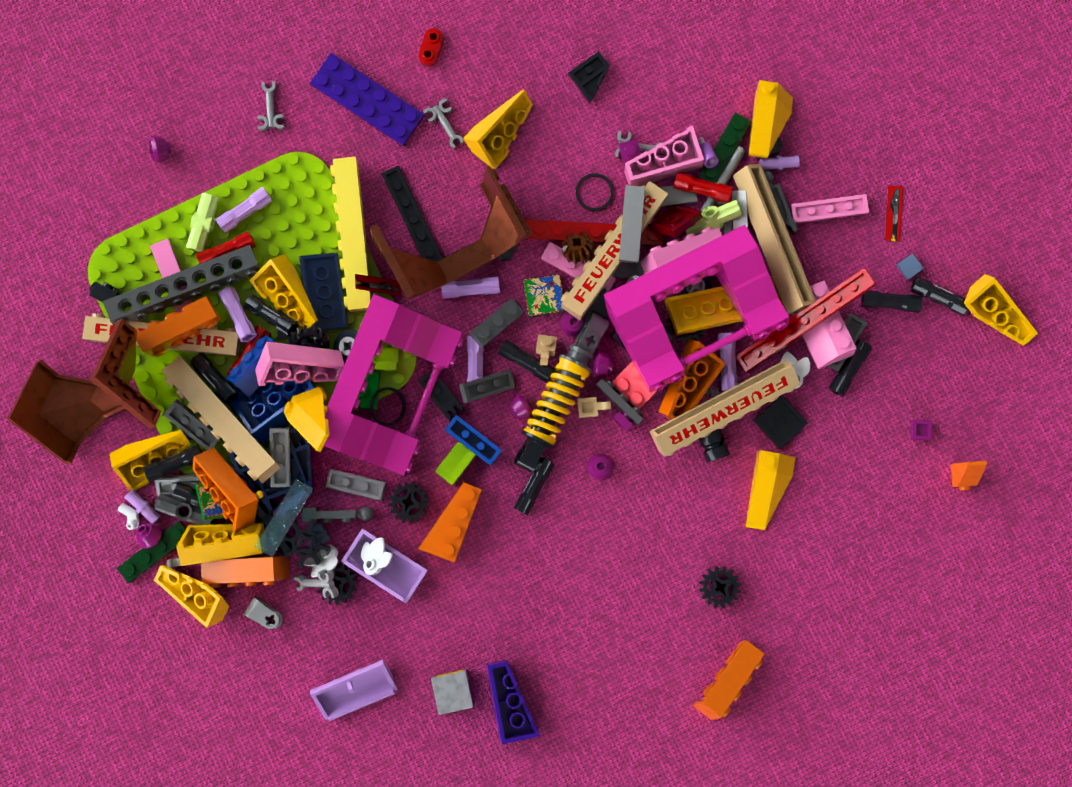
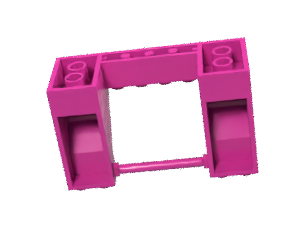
[604,225,789,393]
[324,294,464,476]

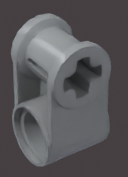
[244,597,283,629]

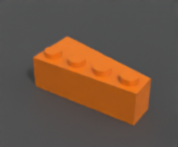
[136,296,221,357]
[658,339,726,420]
[418,482,483,563]
[201,556,290,588]

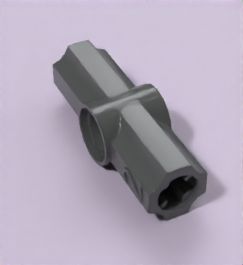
[154,494,215,525]

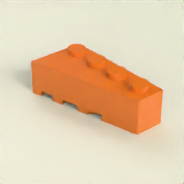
[193,447,258,533]
[693,640,764,720]

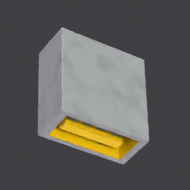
[431,669,474,715]

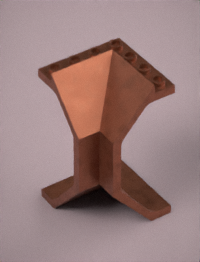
[370,166,533,300]
[7,319,161,465]

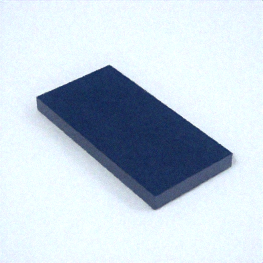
[299,253,348,331]

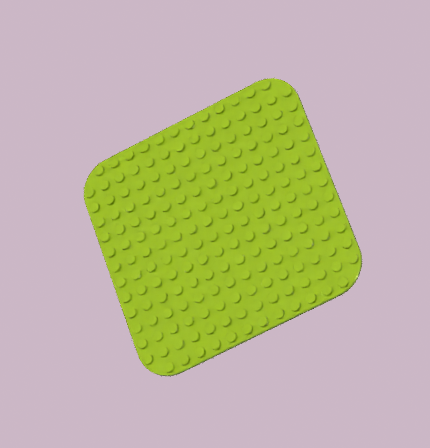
[88,152,417,475]

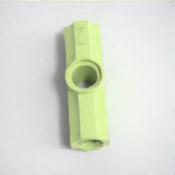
[186,193,219,252]
[686,200,743,235]

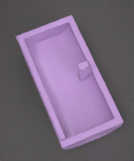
[341,528,428,603]
[310,659,398,721]

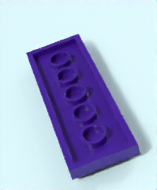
[310,53,424,147]

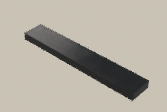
[381,166,443,262]

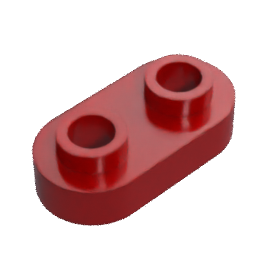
[419,28,443,67]

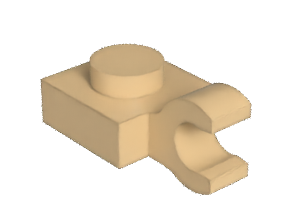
[536,334,557,366]
[577,397,611,418]

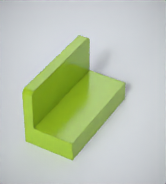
[373,348,399,372]
[435,442,476,486]

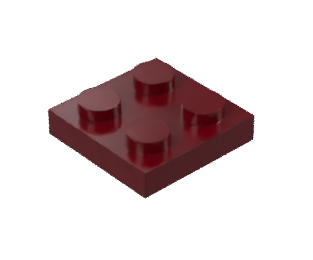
[648,205,703,237]

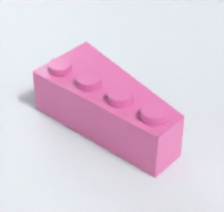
[624,125,704,186]
[640,227,722,274]
[255,342,344,386]

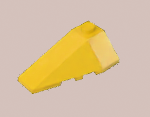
[748,80,793,158]
[463,90,533,169]
[249,254,318,329]
[964,274,1038,346]
[284,387,329,452]
[109,430,191,491]
[745,450,796,530]
[154,565,229,628]

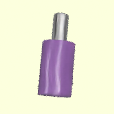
[698,137,718,168]

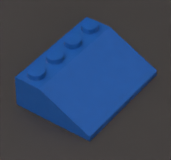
[231,380,316,444]

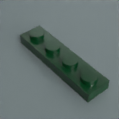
[698,112,751,183]
[117,521,186,583]

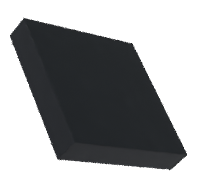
[753,395,808,449]

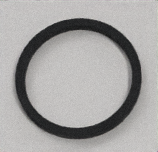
[576,173,614,211]
[370,387,406,426]

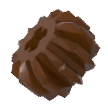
[562,232,594,265]

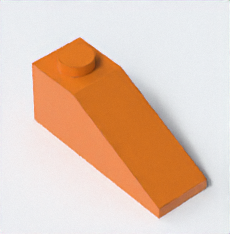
[950,461,987,490]

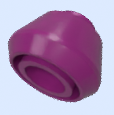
[149,136,171,162]
[560,312,585,336]
[592,351,613,376]
[509,395,532,420]
[587,453,613,480]
[136,523,162,549]

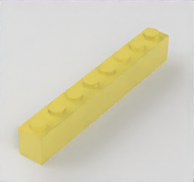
[330,157,372,313]

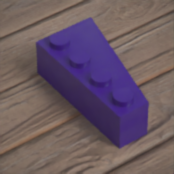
[486,660,540,744]

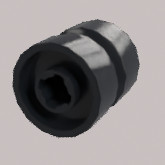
[698,429,730,462]

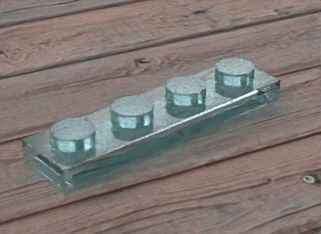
[255,479,313,557]

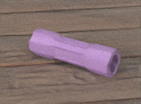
[215,187,272,233]
[442,276,500,299]
[219,286,257,342]
[718,333,738,392]
[467,336,484,382]

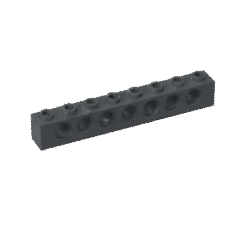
[103,245,260,326]

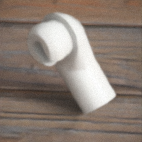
[118,503,140,530]

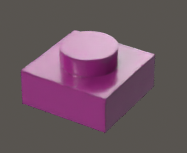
[618,139,641,163]
[613,412,632,431]
[911,420,932,440]

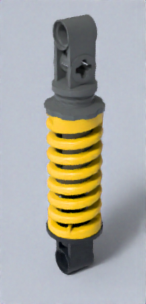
[514,312,609,473]

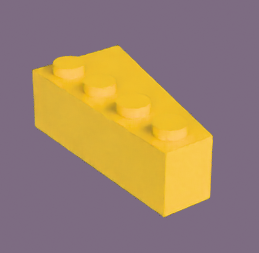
[176,523,267,566]

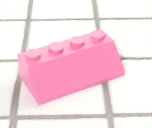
[792,281,857,369]

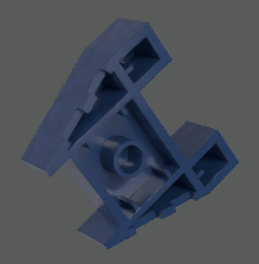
[229,426,314,510]

